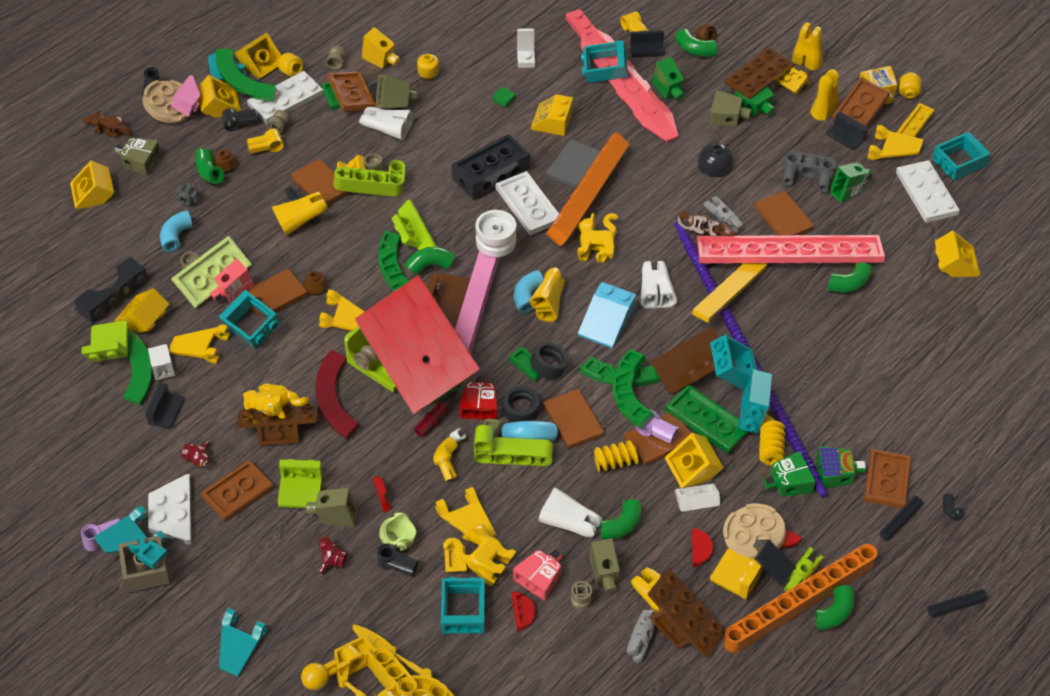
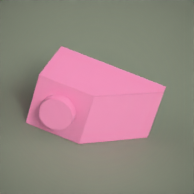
[171,75,200,117]

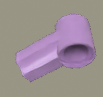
[636,410,679,443]
[81,518,120,551]

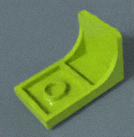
[344,326,397,393]

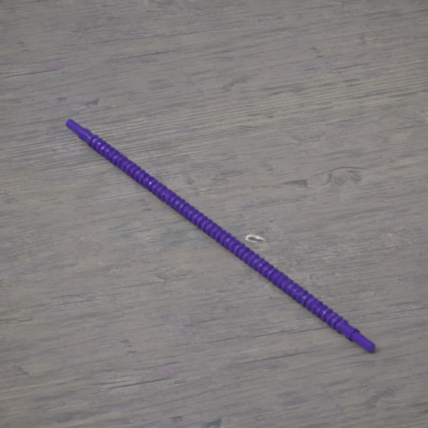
[674,221,828,498]

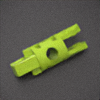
[784,547,825,592]

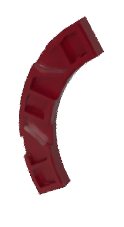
[315,349,359,440]

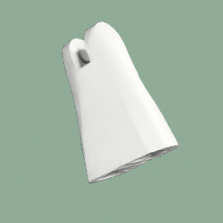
[359,107,413,140]
[641,261,677,309]
[539,488,603,538]

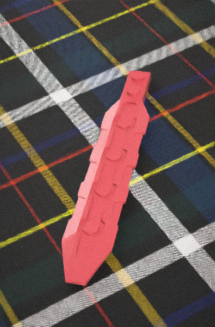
[565,9,678,142]

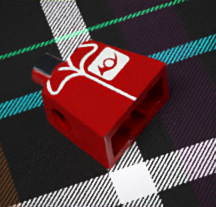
[459,376,497,420]

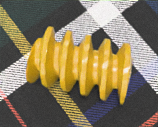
[759,421,785,466]
[594,440,638,472]

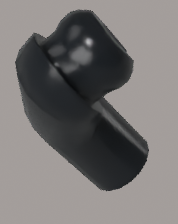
[943,493,965,520]

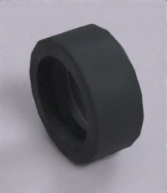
[530,342,569,379]
[503,386,540,422]

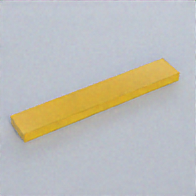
[692,263,768,323]

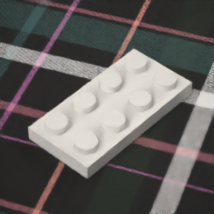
[247,71,324,124]
[896,160,960,223]
[496,171,559,235]

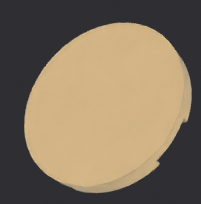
[142,80,193,123]
[723,503,786,559]

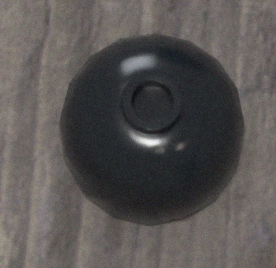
[698,143,733,178]

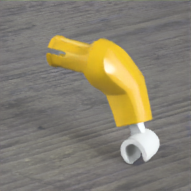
[433,428,466,482]

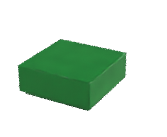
[492,87,516,108]

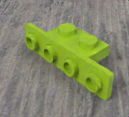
[391,199,437,250]

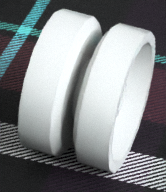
[475,210,516,257]

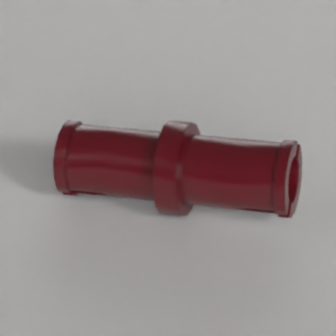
[414,401,448,437]

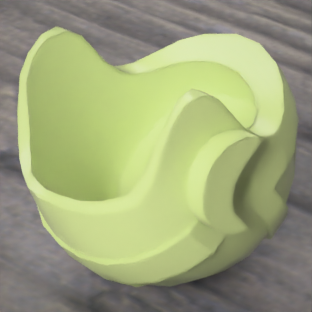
[379,513,416,551]

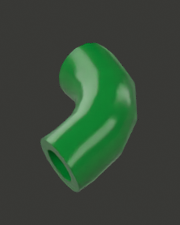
[675,29,717,57]
[195,149,224,184]
[404,247,455,275]
[828,262,873,293]
[601,499,642,540]
[815,585,855,631]

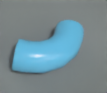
[160,210,192,252]
[513,270,543,314]
[502,421,558,442]

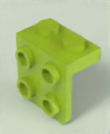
[82,321,128,362]
[277,459,323,508]

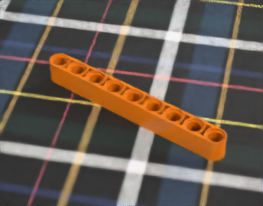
[546,132,630,247]
[724,544,877,653]

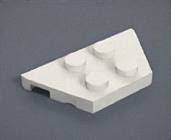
[148,474,191,545]

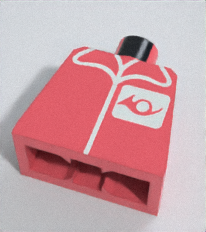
[210,258,255,303]
[513,549,562,601]

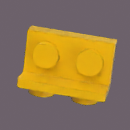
[774,66,810,95]

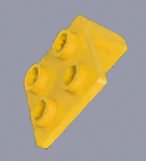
[710,548,764,599]

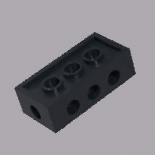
[452,134,530,200]

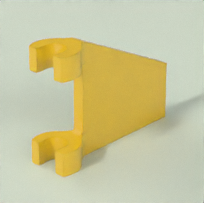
[868,125,923,160]
[319,290,364,331]
[168,325,231,364]
[435,487,496,537]

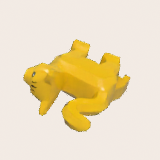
[577,213,618,263]
[243,384,309,418]
[443,523,516,587]

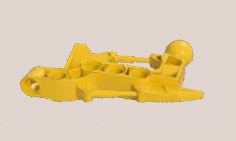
[301,625,454,696]

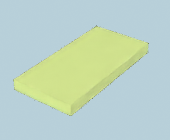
[171,236,252,308]

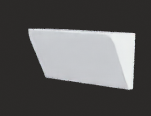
[675,484,720,511]

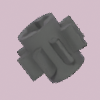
[175,183,199,205]

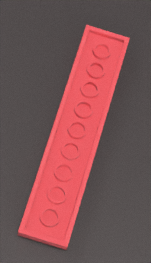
[696,235,885,264]

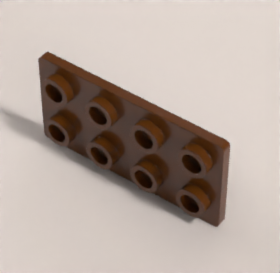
[724,48,793,99]
[427,273,471,330]
[651,326,719,394]
[237,403,318,446]
[647,568,725,657]

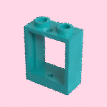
[581,40,628,83]
[932,132,991,181]
[219,290,281,349]
[710,334,757,390]
[738,369,772,434]
[441,577,485,634]

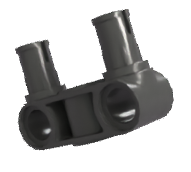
[783,151,836,192]

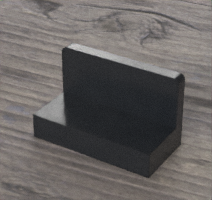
[630,30,665,58]
[826,111,868,150]
[145,382,184,429]
[753,539,796,585]

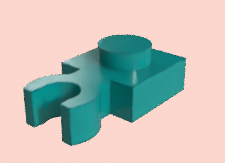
[128,535,168,570]

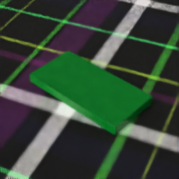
[665,385,750,454]

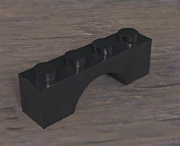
[74,257,148,323]

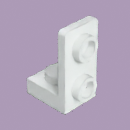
[517,29,535,68]
[148,344,175,380]

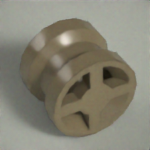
[354,345,378,370]

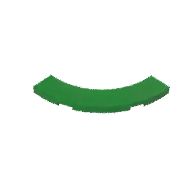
[216,49,277,101]
[378,230,410,292]
[115,321,152,406]
[612,349,654,429]
[579,357,661,387]

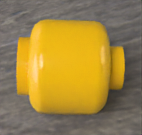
[278,53,303,77]
[417,54,439,79]
[899,72,922,99]

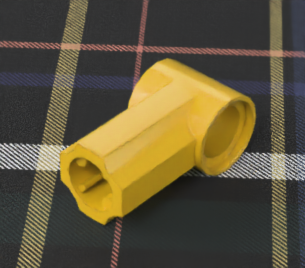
[620,11,649,32]
[246,129,284,154]

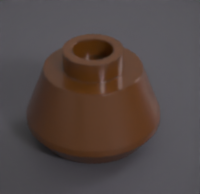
[695,23,717,41]
[213,150,237,173]
[303,271,328,295]

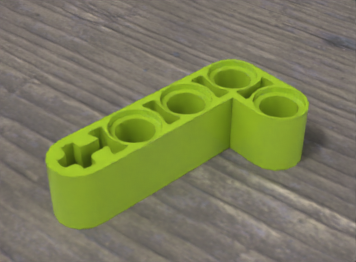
[333,160,405,197]
[474,425,553,466]

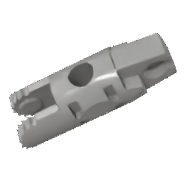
[704,196,743,234]
[626,610,655,663]

